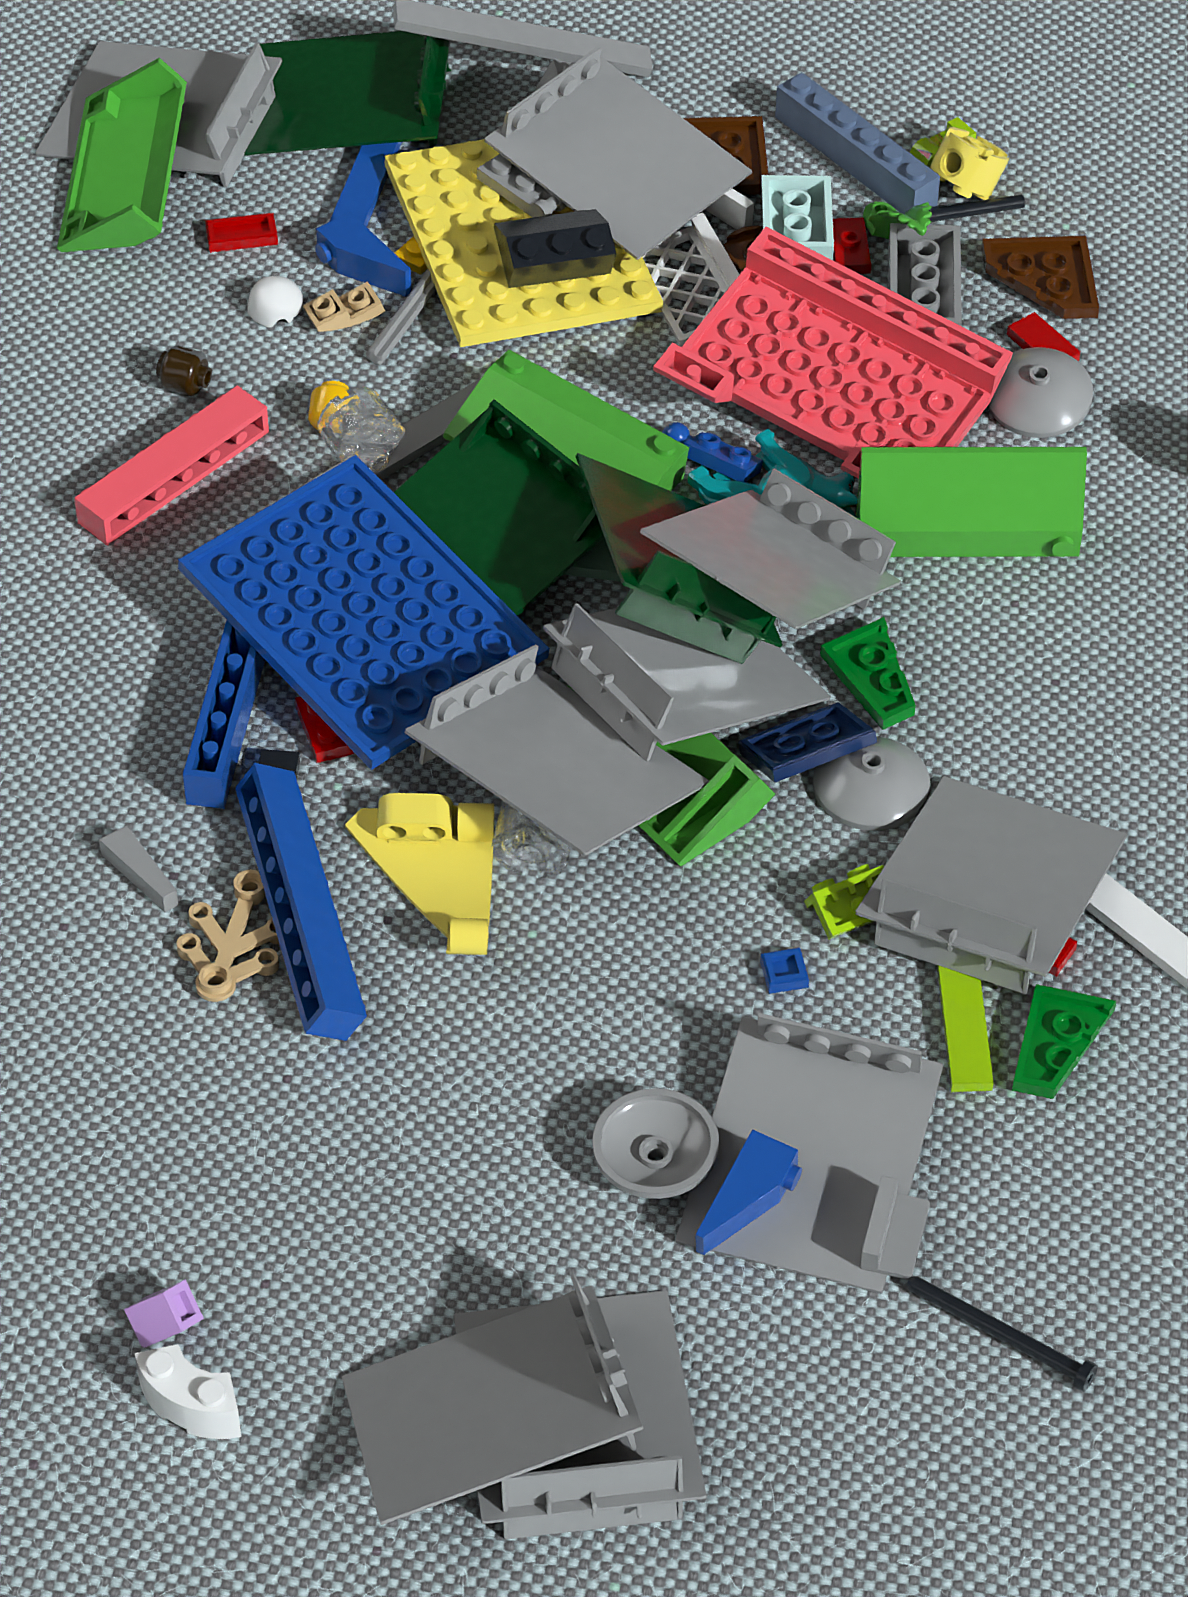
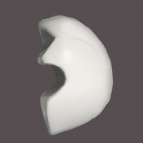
[248,276,303,328]

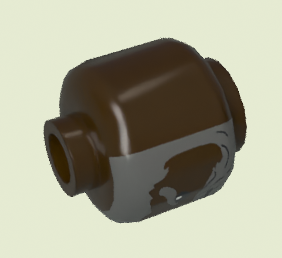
[156,345,212,396]

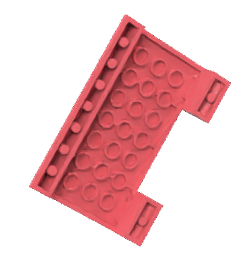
[653,226,1013,479]

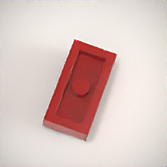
[295,697,354,763]

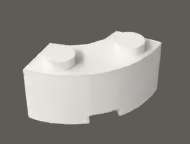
[135,1344,241,1439]

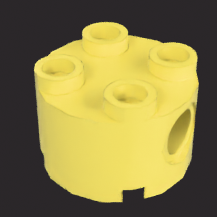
[930,127,1009,200]

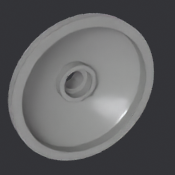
[987,347,1093,438]
[813,736,930,831]
[592,1088,719,1199]

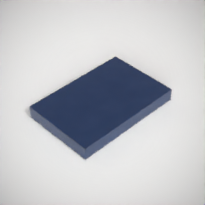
[738,702,877,783]

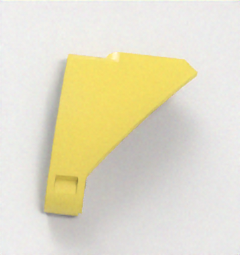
[345,793,494,955]

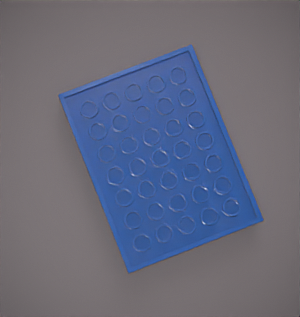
[178,455,550,770]

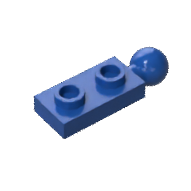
[662,422,763,483]

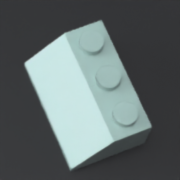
[761,175,834,260]

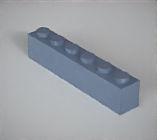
[775,72,940,214]

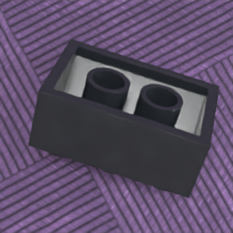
[493,209,616,288]

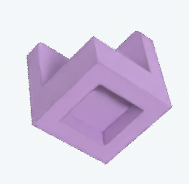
[124,1279,204,1348]

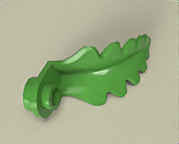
[863,202,932,239]

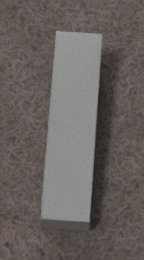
[99,826,178,912]

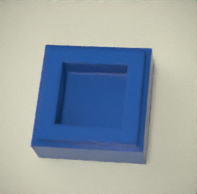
[760,948,809,994]

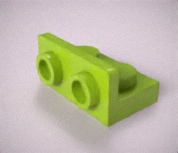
[804,864,884,940]

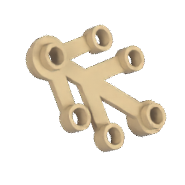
[176,870,279,1002]

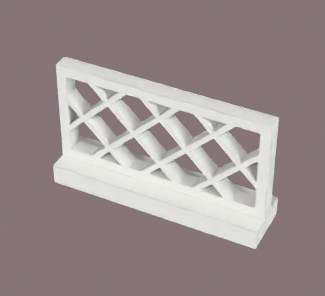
[643,212,740,347]

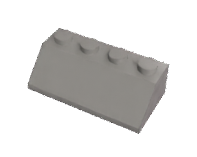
[888,223,962,326]

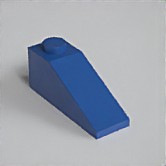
[315,212,412,297]
[695,1129,802,1255]

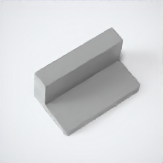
[861,1175,930,1280]

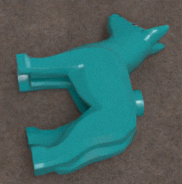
[688,429,857,517]

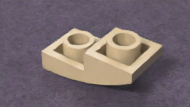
[302,281,385,332]

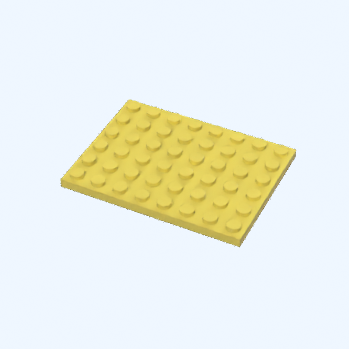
[385,139,663,347]

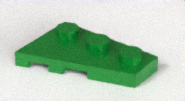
[820,617,916,730]
[1012,984,1116,1099]

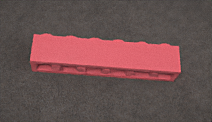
[74,385,269,546]

